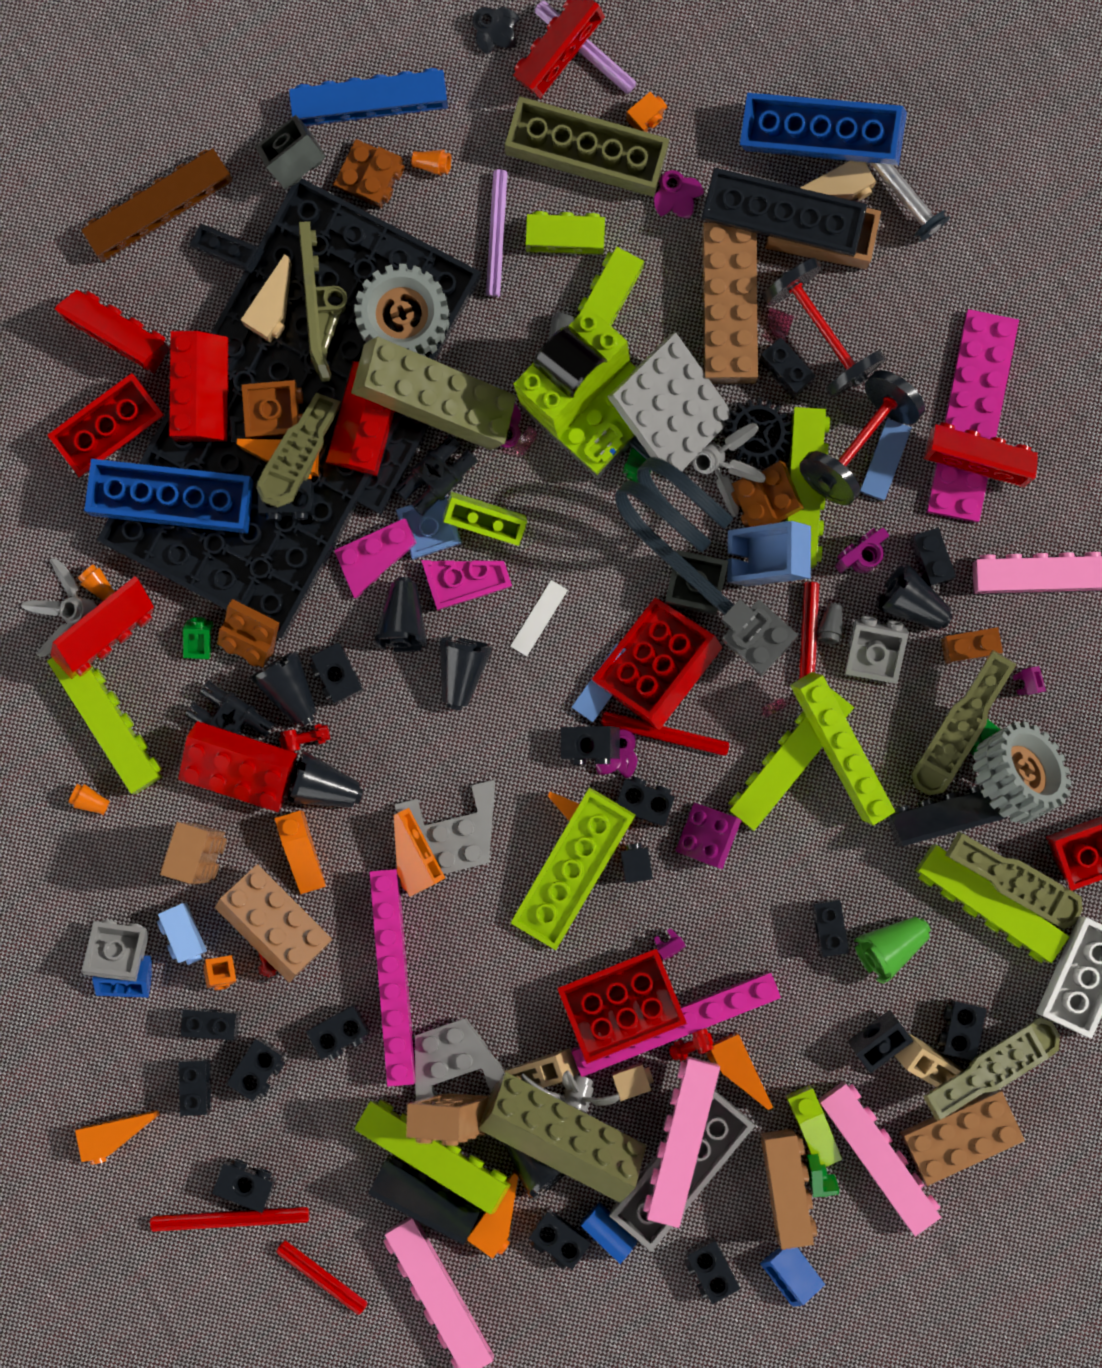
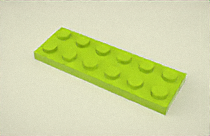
[511,788,636,950]

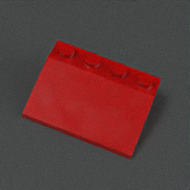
[592,597,723,730]
[557,948,687,1064]

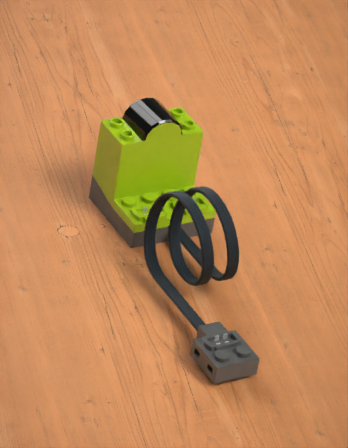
[514,306,798,677]

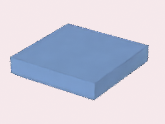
[396,496,462,560]

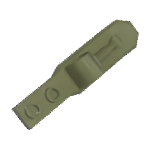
[299,221,347,382]
[257,393,341,507]
[911,650,1017,795]
[945,832,1083,929]
[923,1017,1060,1120]

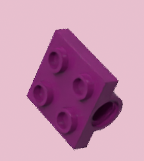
[834,527,890,574]
[675,802,741,869]

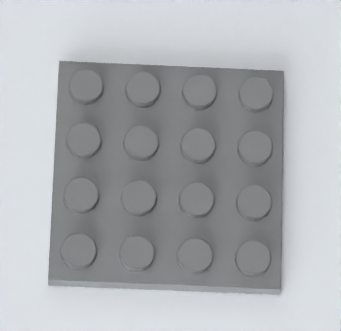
[607,333,733,481]

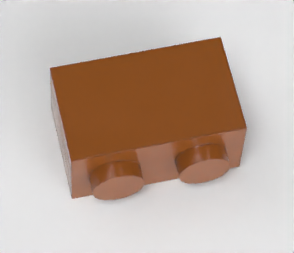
[941,627,1003,665]

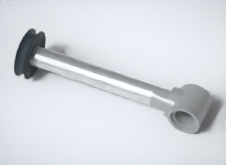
[871,163,950,242]

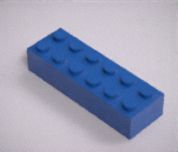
[740,93,907,165]
[84,459,254,533]

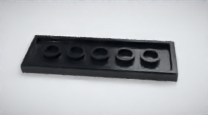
[701,167,868,257]

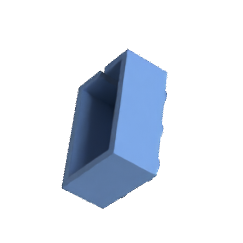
[727,521,811,587]

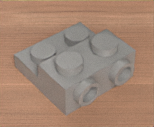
[845,616,909,684]
[82,920,148,982]

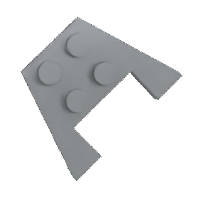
[395,780,495,874]
[415,1018,505,1101]

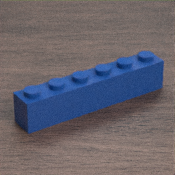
[289,68,448,126]

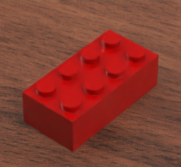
[178,721,297,812]

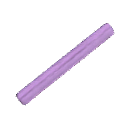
[535,1,636,94]
[486,170,507,297]

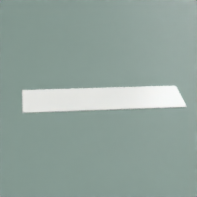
[510,580,568,656]

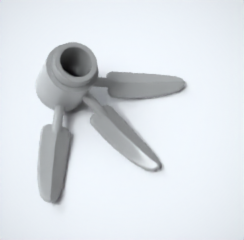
[692,423,766,517]
[21,559,97,657]
[521,1070,619,1113]

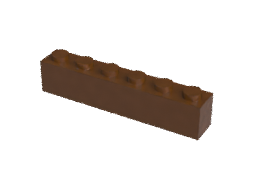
[81,148,233,263]

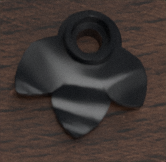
[472,7,520,55]

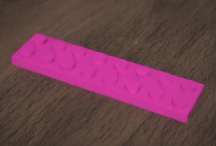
[926,309,1019,523]

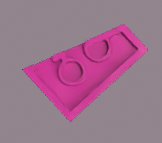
[334,518,417,599]
[421,560,512,611]

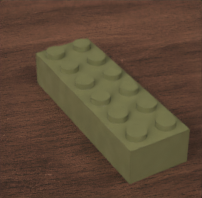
[505,96,670,197]
[351,336,516,450]
[479,1072,647,1203]

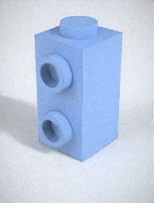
[157,903,207,965]

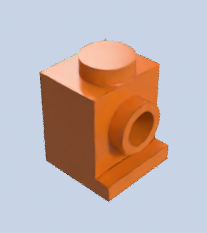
[626,92,667,132]
[203,955,236,990]

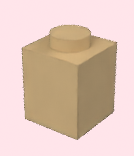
[612,1062,654,1101]

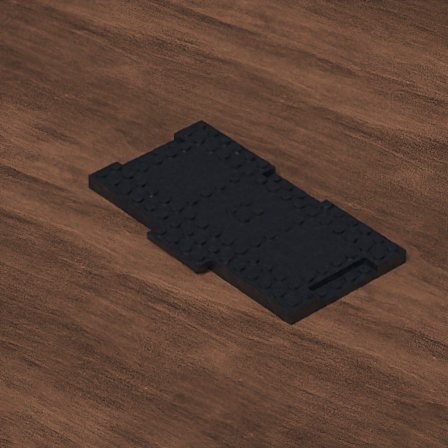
[97,178,481,640]

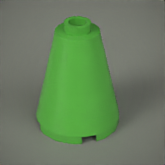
[854,916,930,984]

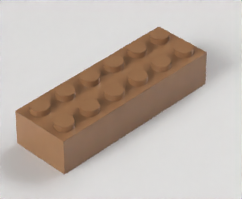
[702,223,758,384]

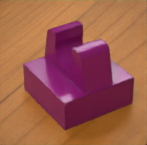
[1013,666,1046,695]
[654,929,686,961]

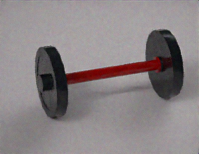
[762,258,886,397]
[799,370,925,505]

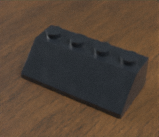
[887,785,1007,847]
[368,1157,481,1245]

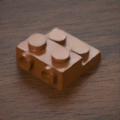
[334,139,405,209]
[242,380,304,439]
[731,461,804,528]
[217,599,279,668]

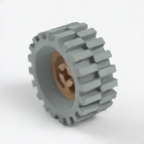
[354,264,449,357]
[973,721,1071,824]

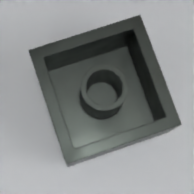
[256,115,326,189]
[665,550,728,615]

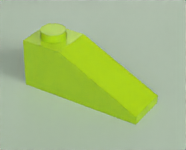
[785,1085,842,1167]

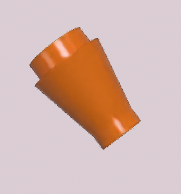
[412,150,451,176]
[78,564,115,601]
[68,784,110,815]

